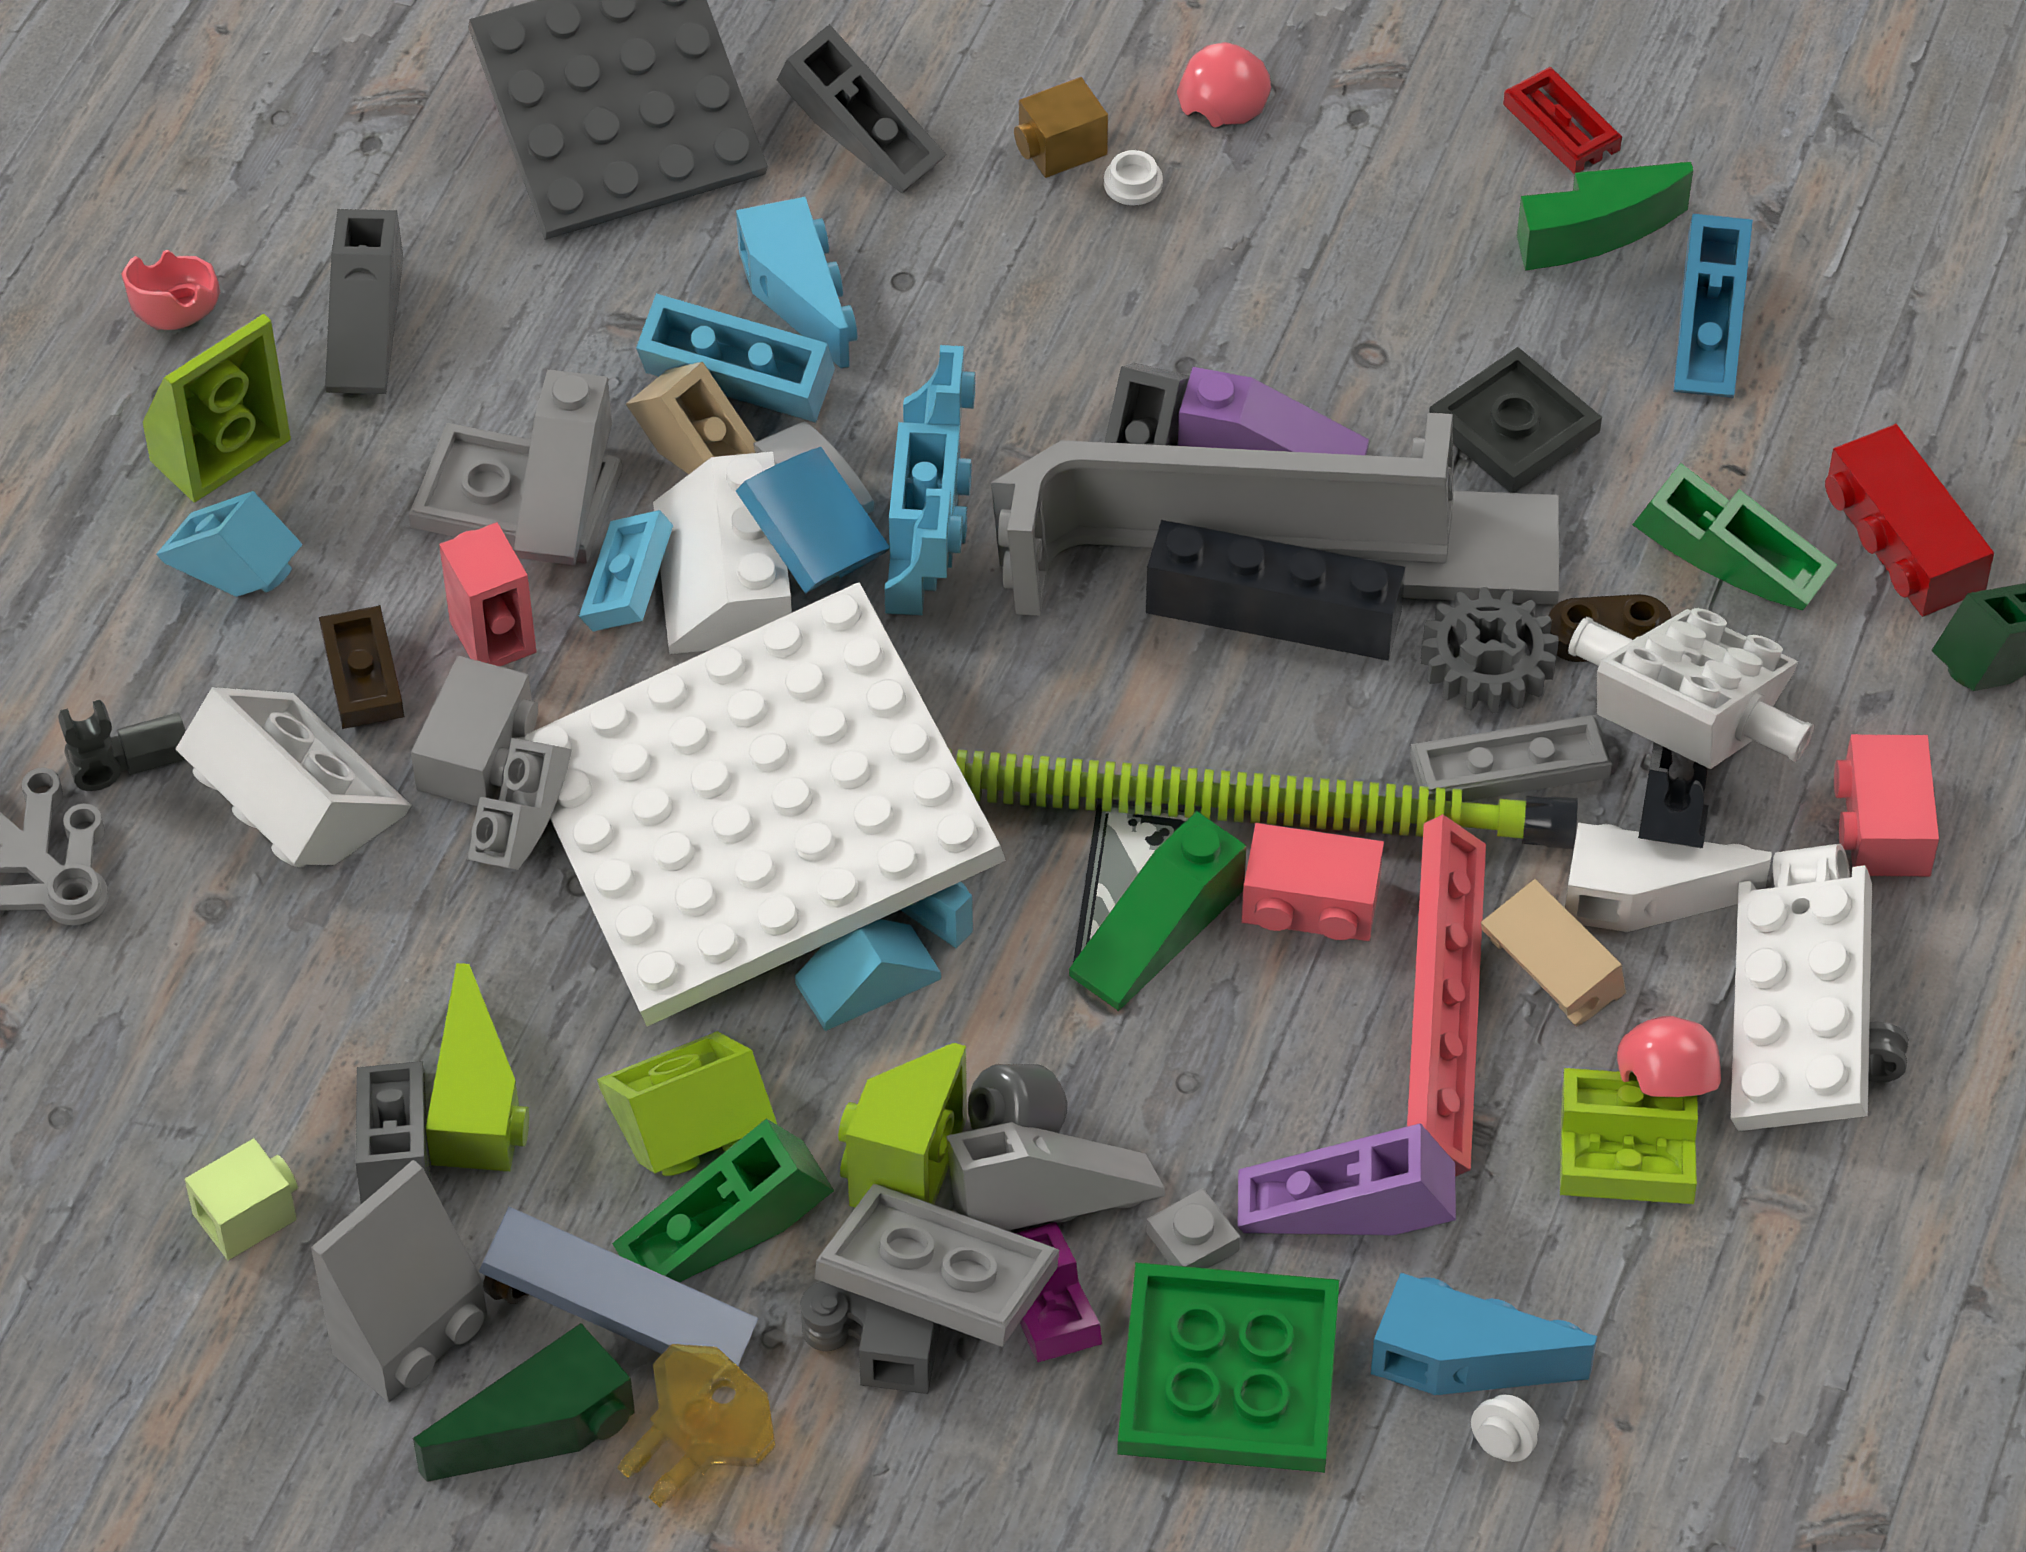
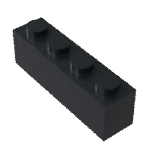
[1146,520,1406,661]

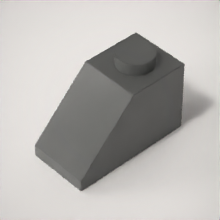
[1105,363,1190,446]

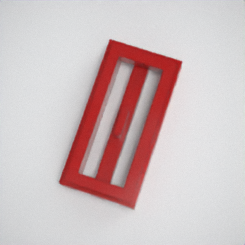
[1503,66,1622,175]

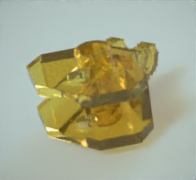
[617,1344,776,1508]

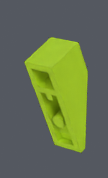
[425,963,529,1172]

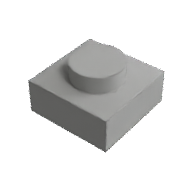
[1146,1188,1240,1268]

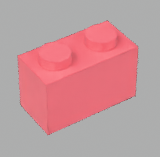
[439,522,537,666]
[1834,734,1939,877]
[1242,823,1384,941]

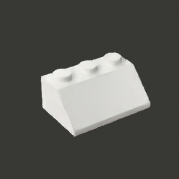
[653,451,792,654]
[176,687,412,867]

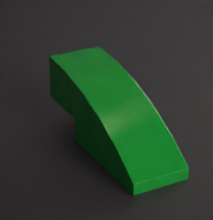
[1517,162,1693,271]
[1632,463,1838,611]

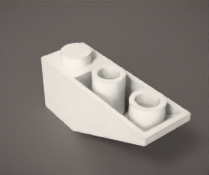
[1565,822,1772,932]

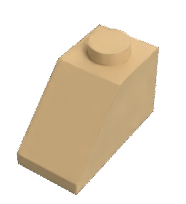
[626,362,756,474]

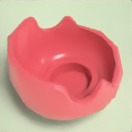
[1177,42,1271,128]
[121,250,220,330]
[1617,1016,1721,1097]

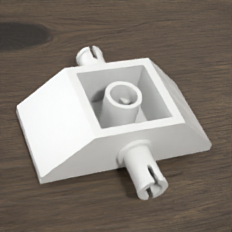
[1568,608,1814,769]

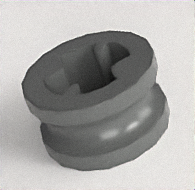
[1868,1021,1909,1082]

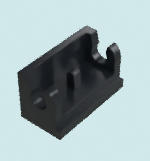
[1638,742,1709,848]

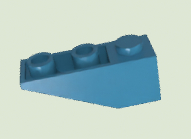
[1371,1273,1597,1395]

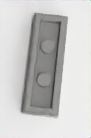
[1410,715,1612,802]

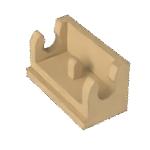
[1481,879,1626,1026]

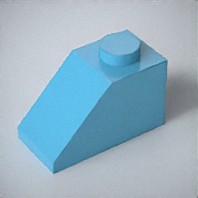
[156,491,303,597]

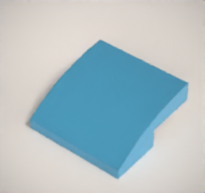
[736,447,890,594]

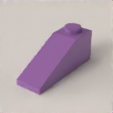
[1178,367,1369,455]
[1238,1123,1456,1235]

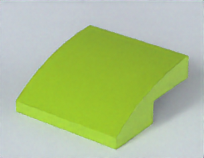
[1560,1068,1698,1204]

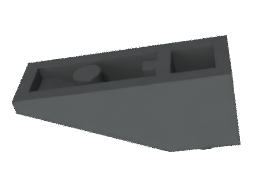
[777,24,946,193]
[356,1061,431,1204]

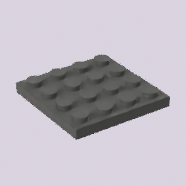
[468,0,768,240]

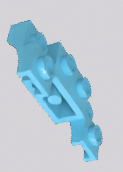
[885,345,976,615]

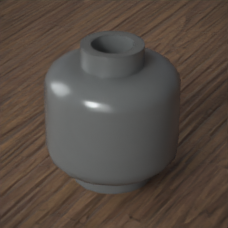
[968,1064,1068,1133]

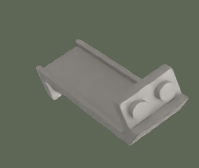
[991,413,1454,616]

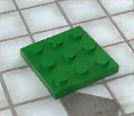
[1117,1262,1340,1473]

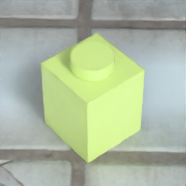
[185,1138,298,1260]

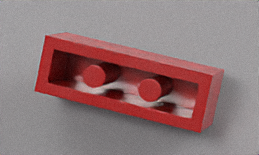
[1825,423,1994,617]

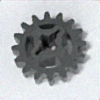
[1420,587,1559,713]

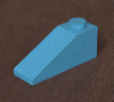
[1673,214,1753,398]

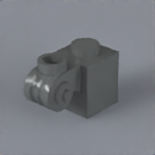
[800,1281,941,1394]

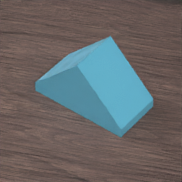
[795,919,941,1031]

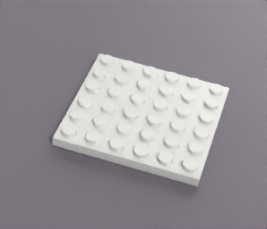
[517,582,1006,1027]

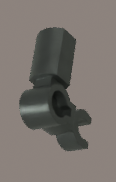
[58,700,186,791]

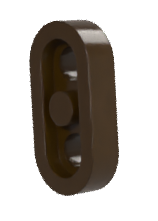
[1548,594,1672,662]

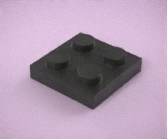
[1429,347,1602,493]

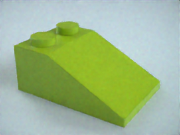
[142,314,291,503]

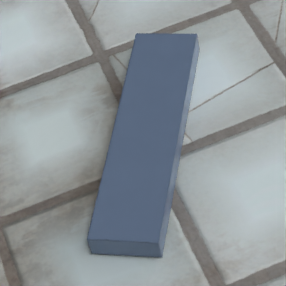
[479,1206,758,1384]

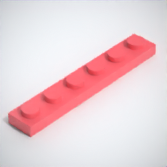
[1407,814,1486,1177]

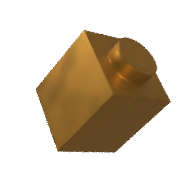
[1014,77,1108,178]

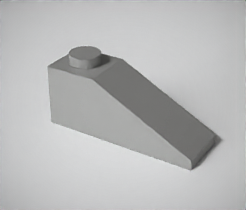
[513,369,612,565]

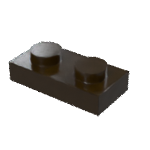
[319,605,405,729]

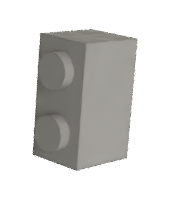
[411,656,538,806]

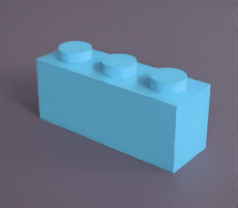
[636,293,835,423]

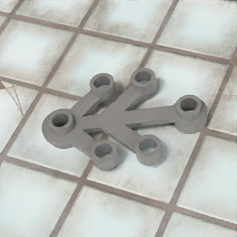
[0,768,109,925]

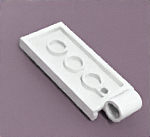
[1731,844,1872,1131]

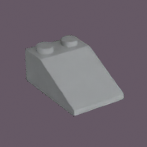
[311,1160,488,1403]

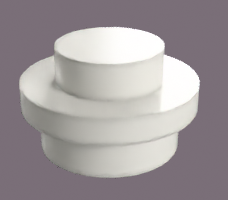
[1104,150,1163,205]
[1471,1394,1539,1462]

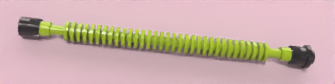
[949,749,1578,849]

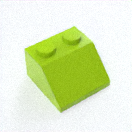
[597,1031,777,1176]
[838,1043,967,1208]

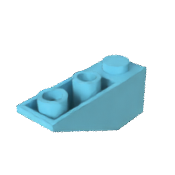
[736,197,858,368]

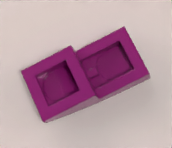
[1014,1222,1103,1363]

